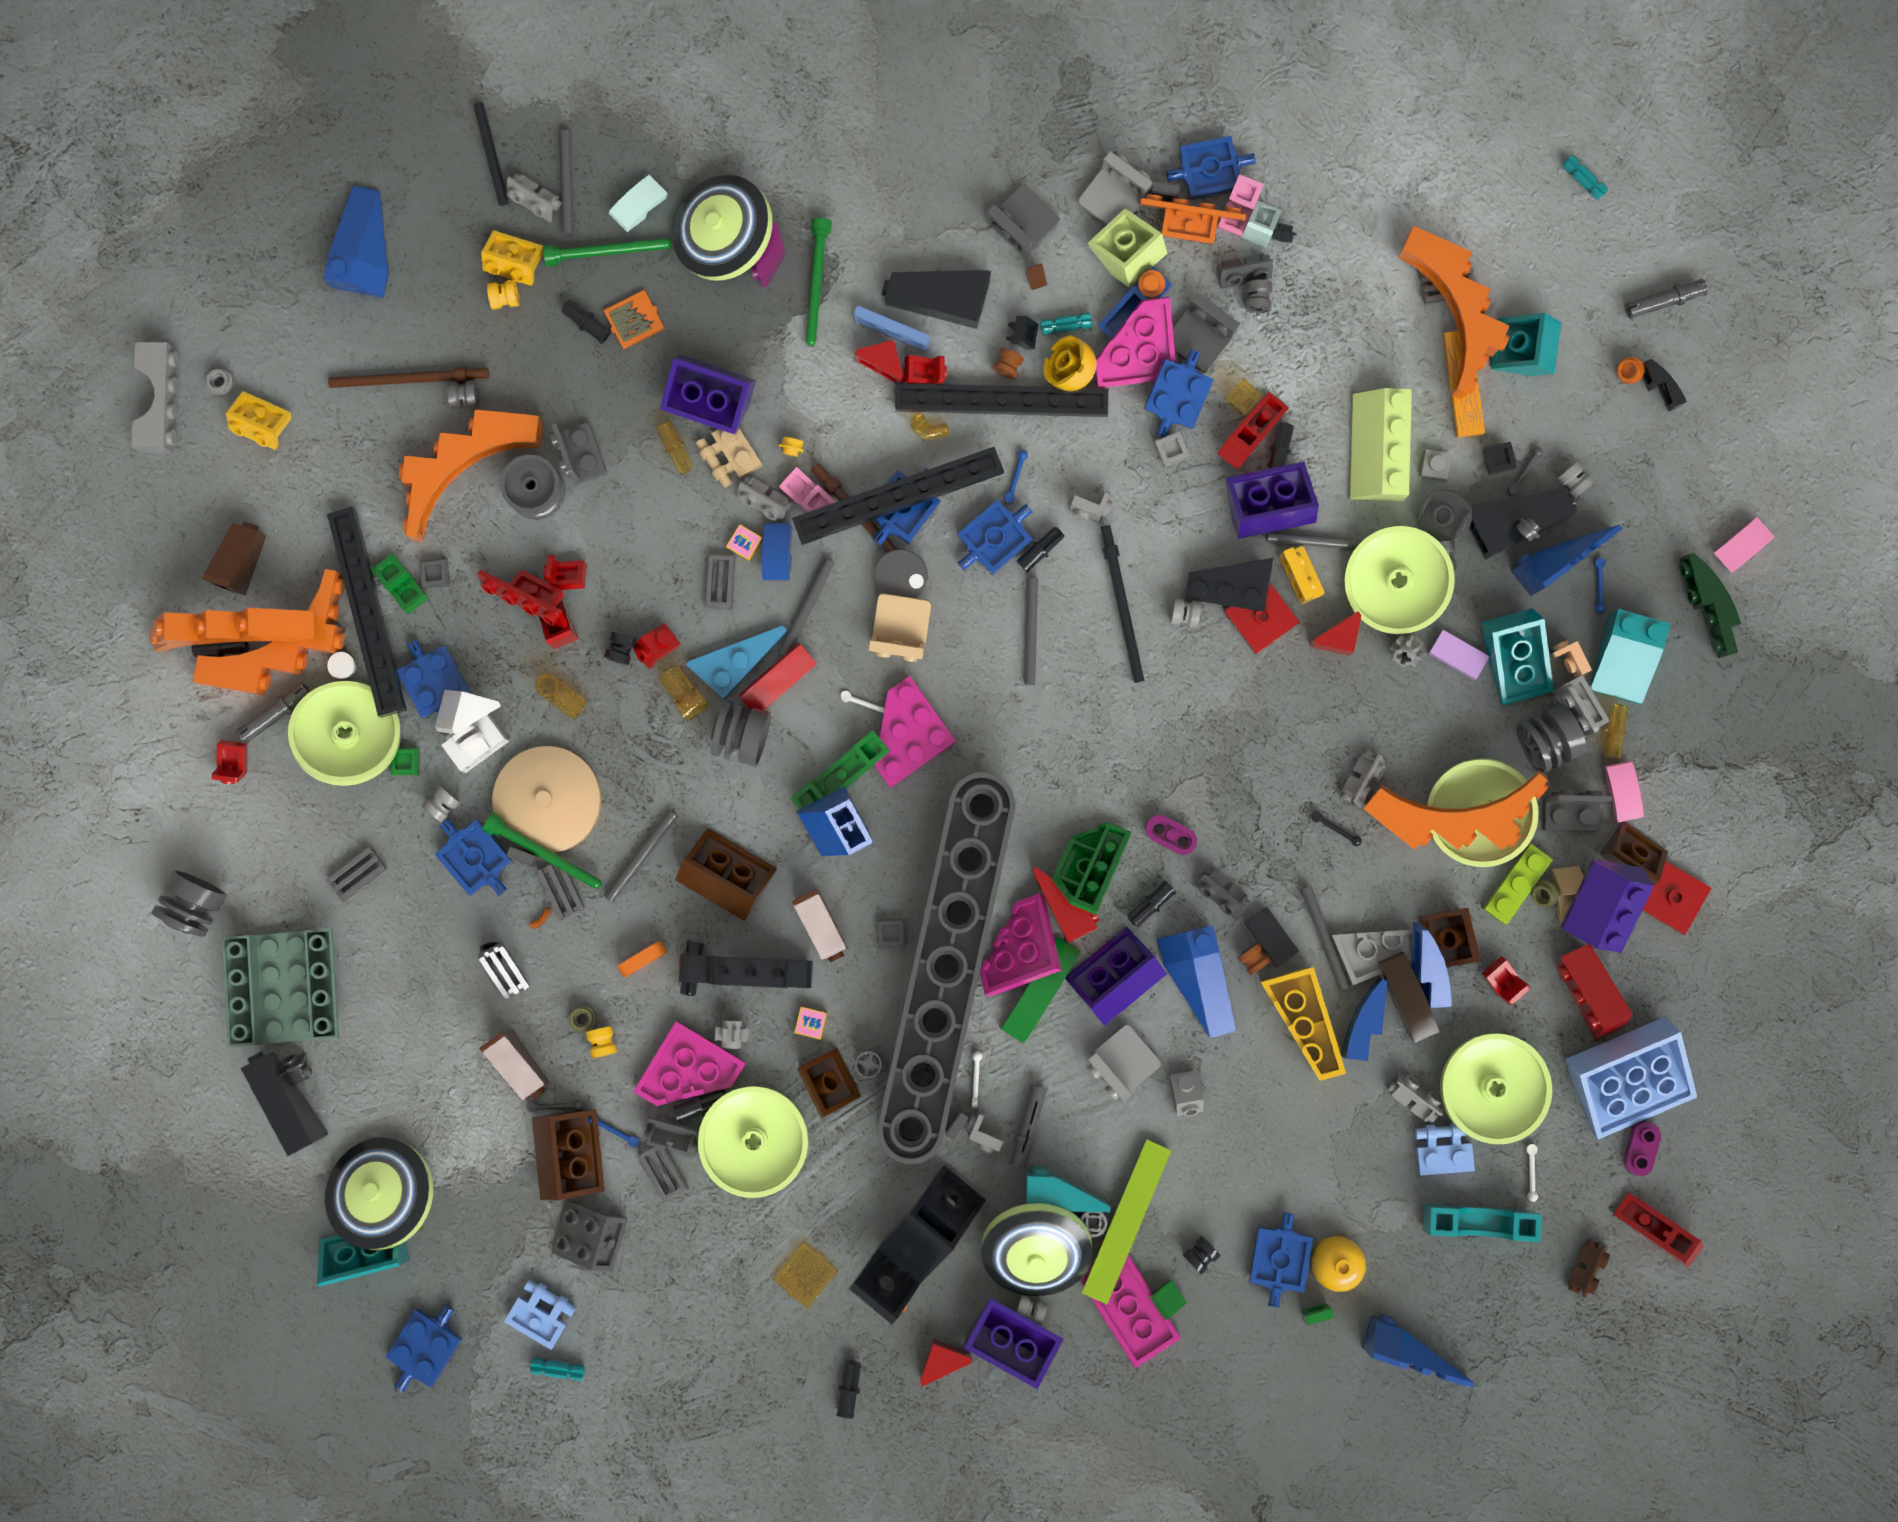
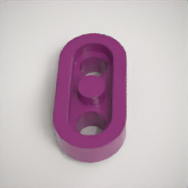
[1145,815,1197,855]
[1623,1121,1661,1176]

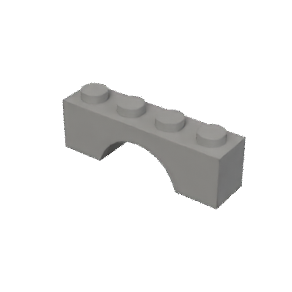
[131,342,179,453]

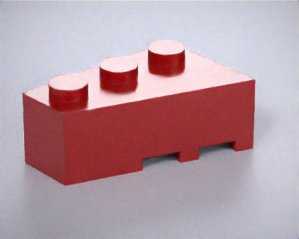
[1557,944,1633,1042]

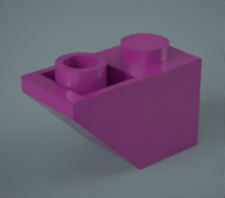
[751,222,786,288]

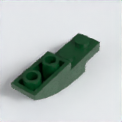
[1679,553,1741,658]

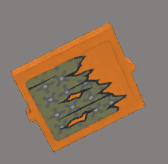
[603,290,665,349]

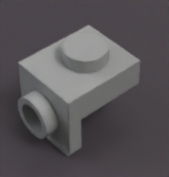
[1069,491,1112,522]
[1170,1070,1204,1117]
[966,1111,1003,1154]

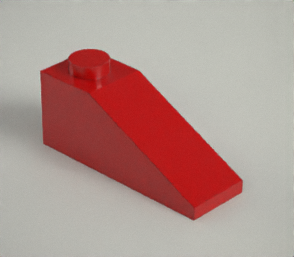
[1217,392,1289,470]
[1031,867,1099,943]
[1613,1192,1704,1268]

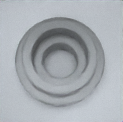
[206,369,234,396]

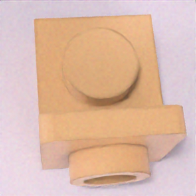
[1549,640,1592,678]

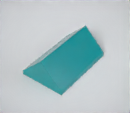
[317,1235,410,1287]

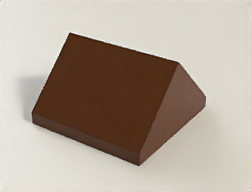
[1599,821,1668,885]
[1419,908,1481,968]
[797,1048,861,1118]

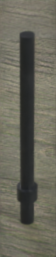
[1100,525,1145,683]

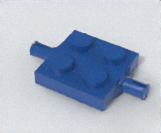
[1166,136,1256,200]
[1143,349,1214,438]
[872,468,941,546]
[957,499,1033,575]
[397,640,471,719]
[435,819,513,896]
[1249,1212,1313,1308]
[385,1304,463,1392]

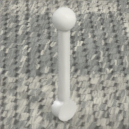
[840,691,885,714]
[972,1051,983,1108]
[1525,1144,1538,1202]

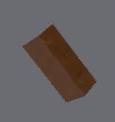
[675,828,777,921]
[532,1109,605,1200]

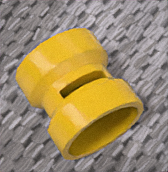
[487,279,520,310]
[585,1026,618,1059]

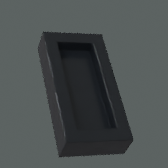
[1244,907,1299,967]

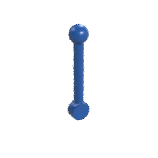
[1004,450,1028,504]
[1594,558,1606,613]
[588,1116,639,1147]

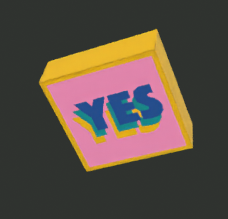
[726,524,763,562]
[794,1006,827,1040]

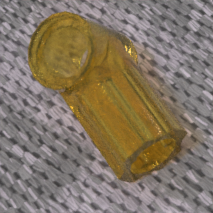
[659,665,709,722]
[535,673,588,720]

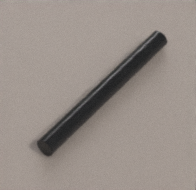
[473,102,509,206]

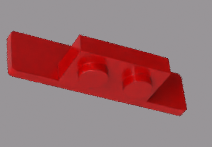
[477,570,568,629]

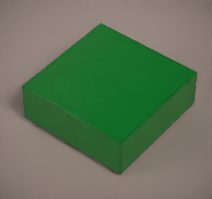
[390,748,420,776]
[1149,1280,1187,1320]
[1301,1303,1335,1326]

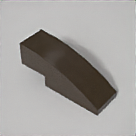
[1378,951,1439,1043]

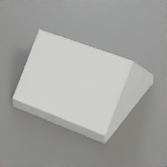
[435,690,501,734]

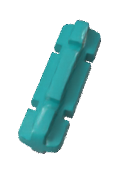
[1562,155,1608,200]
[1040,312,1092,335]
[530,1358,585,1381]

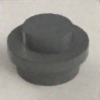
[1515,517,1540,542]

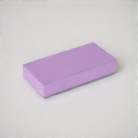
[1428,630,1490,680]

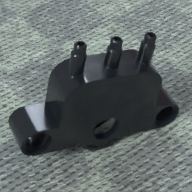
[678,954,813,988]

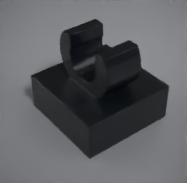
[1006,316,1038,350]

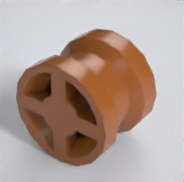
[992,348,1024,379]
[1237,942,1271,975]

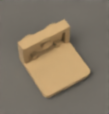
[869,593,931,662]

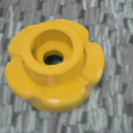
[778,437,804,457]

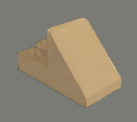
[1551,866,1584,923]

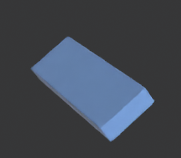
[854,305,931,352]

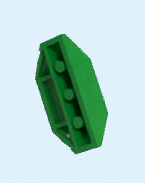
[1052,822,1131,914]

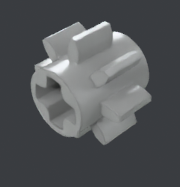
[1390,634,1426,668]
[715,1019,749,1049]

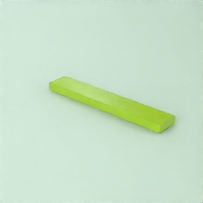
[1082,1139,1172,1304]

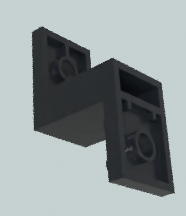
[848,1165,986,1325]

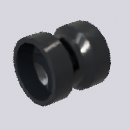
[603,632,637,666]
[1182,1235,1221,1275]

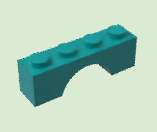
[1423,1203,1542,1243]

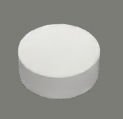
[327,652,357,680]

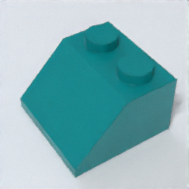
[1491,313,1561,376]

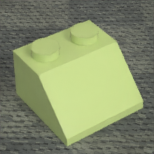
[1088,208,1167,288]

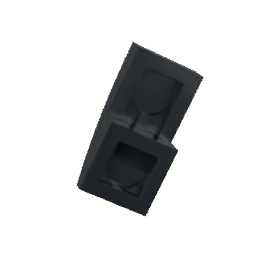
[1642,359,1687,412]

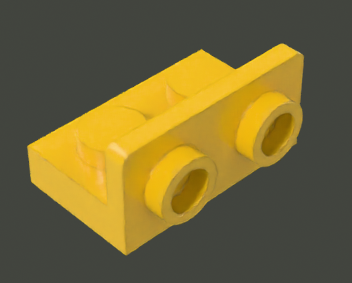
[481,230,543,285]
[226,391,292,450]
[1279,546,1325,605]

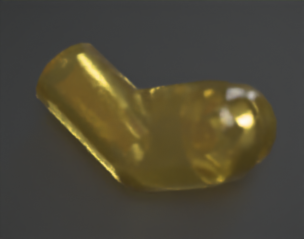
[911,414,949,440]

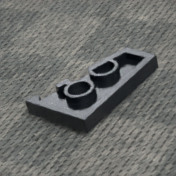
[1185,557,1274,612]

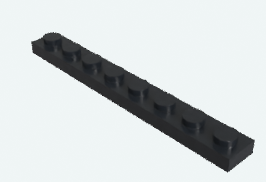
[895,383,1108,417]
[792,447,1004,545]
[327,506,407,718]

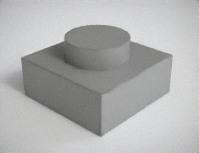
[1154,431,1190,468]
[1419,449,1452,482]

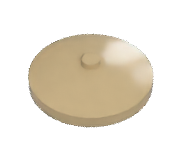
[492,746,602,853]

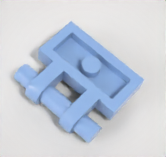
[1415,1123,1475,1176]
[504,1280,577,1350]

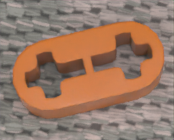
[617,940,668,978]

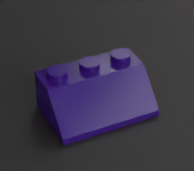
[660,355,756,435]
[1226,461,1319,539]
[1561,859,1654,953]
[1065,927,1167,1026]
[962,1298,1064,1389]

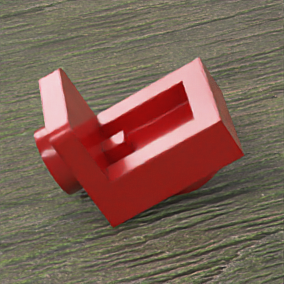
[904,355,947,384]
[543,555,587,590]
[633,623,681,669]
[211,740,247,784]
[1481,956,1530,1005]

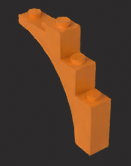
[1398,226,1510,399]
[399,410,543,542]
[192,569,345,696]
[149,608,314,652]
[1363,770,1549,850]

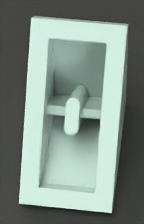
[1242,200,1281,248]

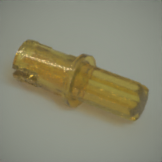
[657,421,693,474]
[1603,704,1628,759]

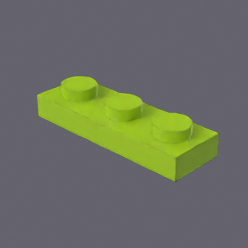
[1482,844,1553,925]

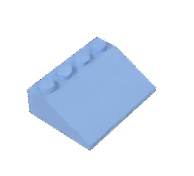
[1566,1017,1697,1139]

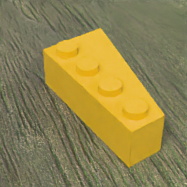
[1260,966,1346,1081]

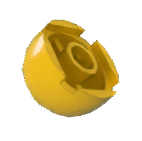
[1043,335,1097,391]
[1310,1235,1366,1292]

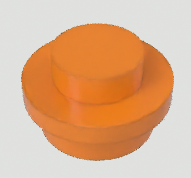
[1138,270,1165,298]
[1617,357,1645,384]

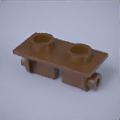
[1567,1239,1611,1298]

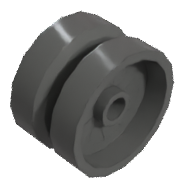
[500,454,566,520]

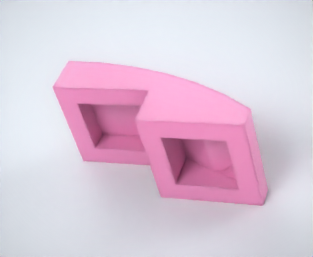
[1217,174,1264,238]
[778,467,836,512]
[1714,517,1774,573]
[1604,760,1644,822]

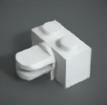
[442,714,509,773]

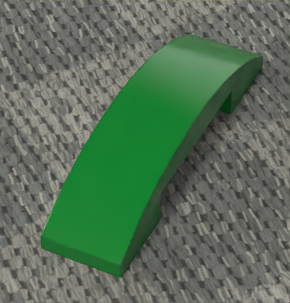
[791,730,890,810]
[1001,937,1081,1044]

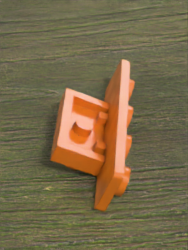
[1140,194,1246,244]

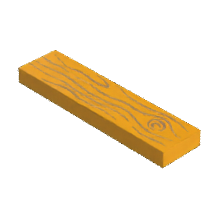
[1442,331,1485,438]

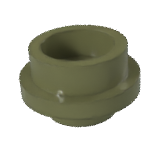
[1532,880,1560,907]
[569,1005,596,1033]

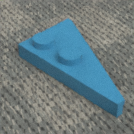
[686,626,788,700]

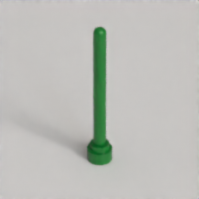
[806,218,832,346]
[543,238,671,267]
[482,812,602,889]

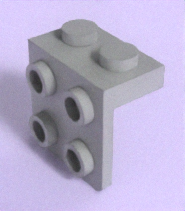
[1078,151,1153,225]
[1552,675,1610,736]
[1086,1025,1161,1102]

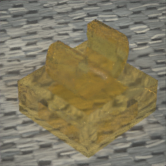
[1224,378,1263,417]

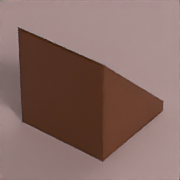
[1026,263,1047,290]

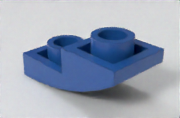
[762,523,793,580]

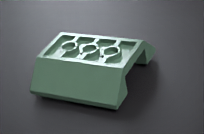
[222,928,339,1047]

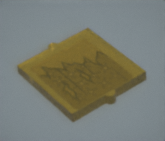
[773,1242,838,1309]

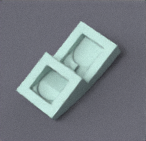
[609,175,667,232]

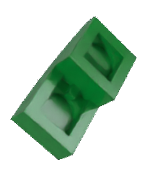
[372,553,429,614]

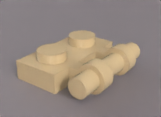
[696,428,763,488]

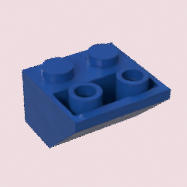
[797,787,873,856]

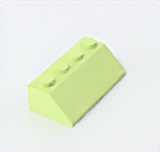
[1349,388,1412,501]

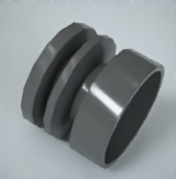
[711,700,771,767]
[1516,704,1587,774]
[151,870,227,937]

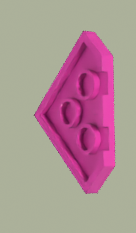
[1095,297,1176,388]
[875,676,956,788]
[980,893,1062,997]
[633,1021,746,1106]

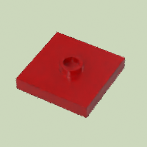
[1224,583,1300,655]
[1642,861,1711,935]

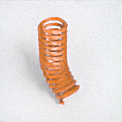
[530,907,552,930]

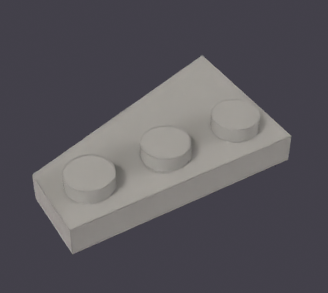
[1330,929,1413,985]

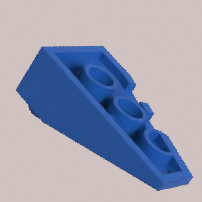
[323,186,389,298]
[1512,524,1623,596]
[1157,926,1236,1038]
[1362,1314,1474,1388]

